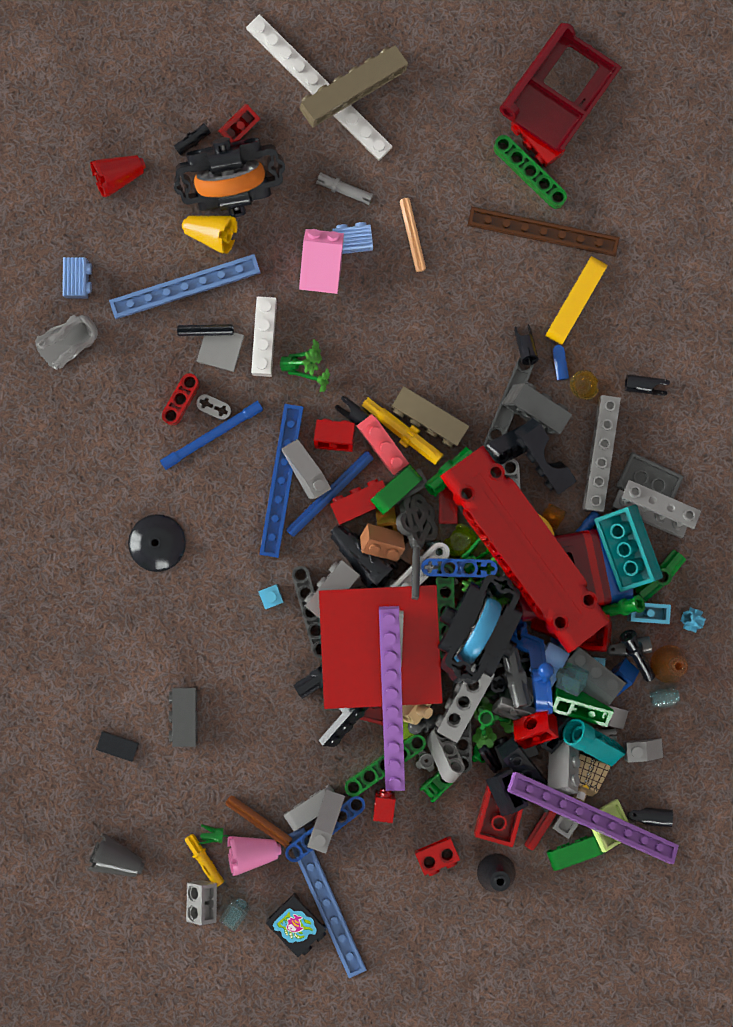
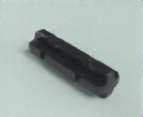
[479,745,501,773]

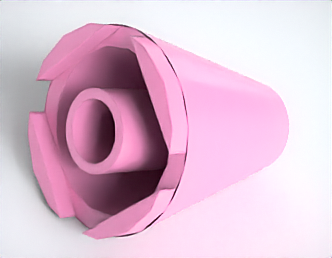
[227,836,281,876]

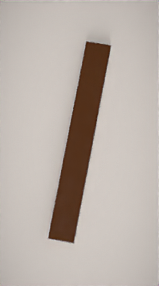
[467,206,620,257]

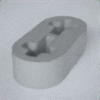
[196,394,231,420]

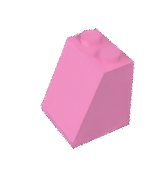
[299,229,344,294]

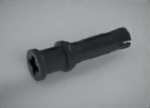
[619,630,655,682]

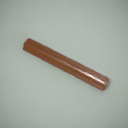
[225,795,292,847]

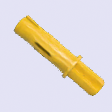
[185,834,224,887]

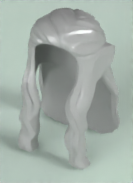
[35,315,98,370]

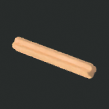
[400,198,426,272]

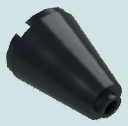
[477,853,516,893]

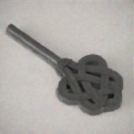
[396,494,438,600]

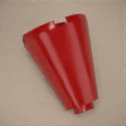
[90,155,146,198]

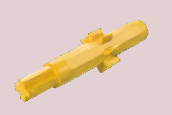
[362,397,444,465]

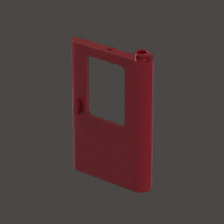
[499,23,622,152]

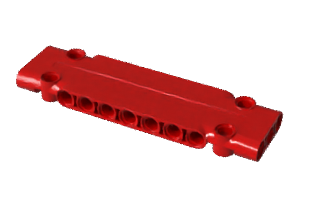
[440,445,610,653]

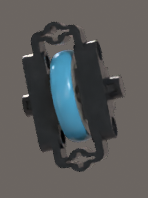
[438,575,524,684]

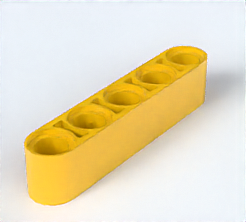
[545,256,608,345]

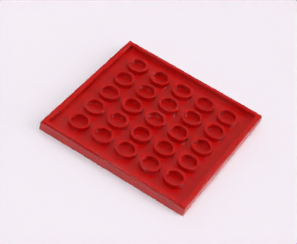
[319,585,442,709]

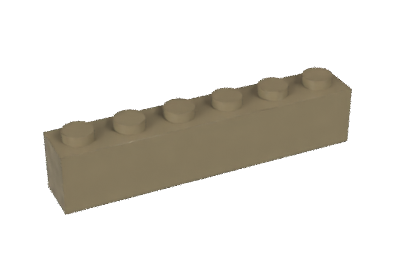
[300,45,408,128]

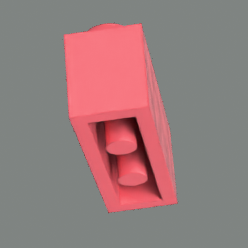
[357,414,409,475]

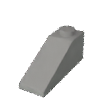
[281,439,331,499]
[307,790,345,854]

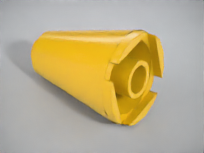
[182,216,237,254]

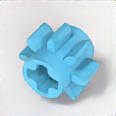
[680,607,706,633]

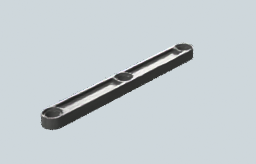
[459,357,534,513]

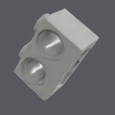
[186,880,217,925]

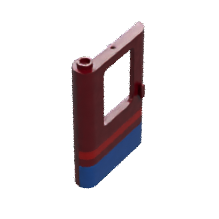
[516,528,633,621]

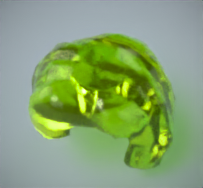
[444,524,478,559]

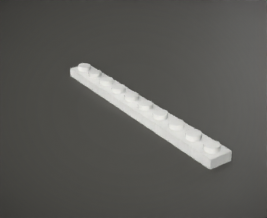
[246,14,392,161]

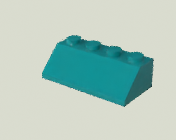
[594,504,663,592]

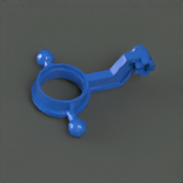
[511,620,554,714]

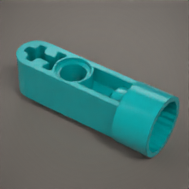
[563,719,626,767]

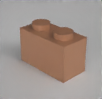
[360,523,405,562]

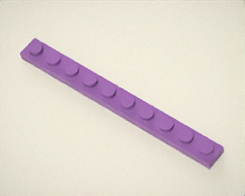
[379,606,405,791]
[507,772,679,864]

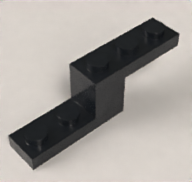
[319,707,369,747]

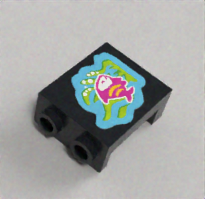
[266,893,326,957]

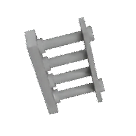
[611,480,701,539]

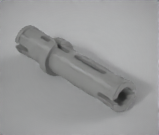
[316,172,373,205]

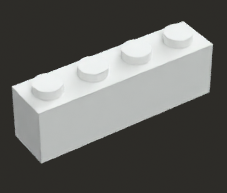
[251,297,277,377]

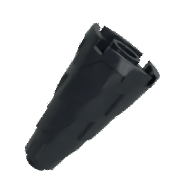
[330,525,399,588]

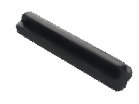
[177,324,234,336]

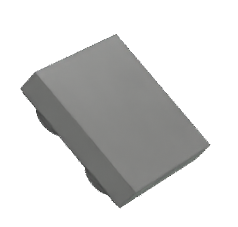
[197,332,244,372]

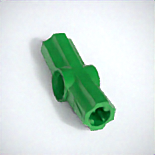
[424,447,473,497]
[634,549,686,602]

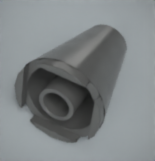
[87,833,144,877]

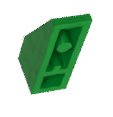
[552,683,614,727]

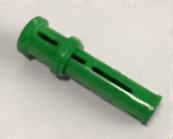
[601,595,645,616]

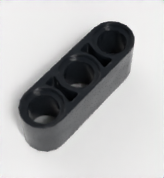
[486,424,527,464]

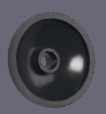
[128,515,186,572]

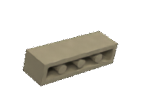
[391,386,469,448]

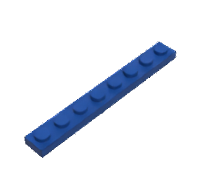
[259,404,304,558]

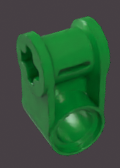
[419,771,453,803]

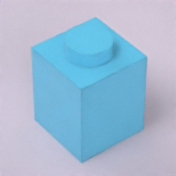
[258,584,284,609]

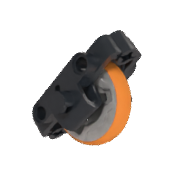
[174,137,285,217]

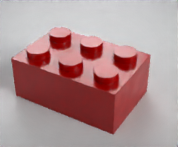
[474,777,524,847]

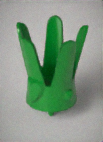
[199,824,229,845]

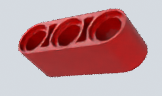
[162,373,200,426]

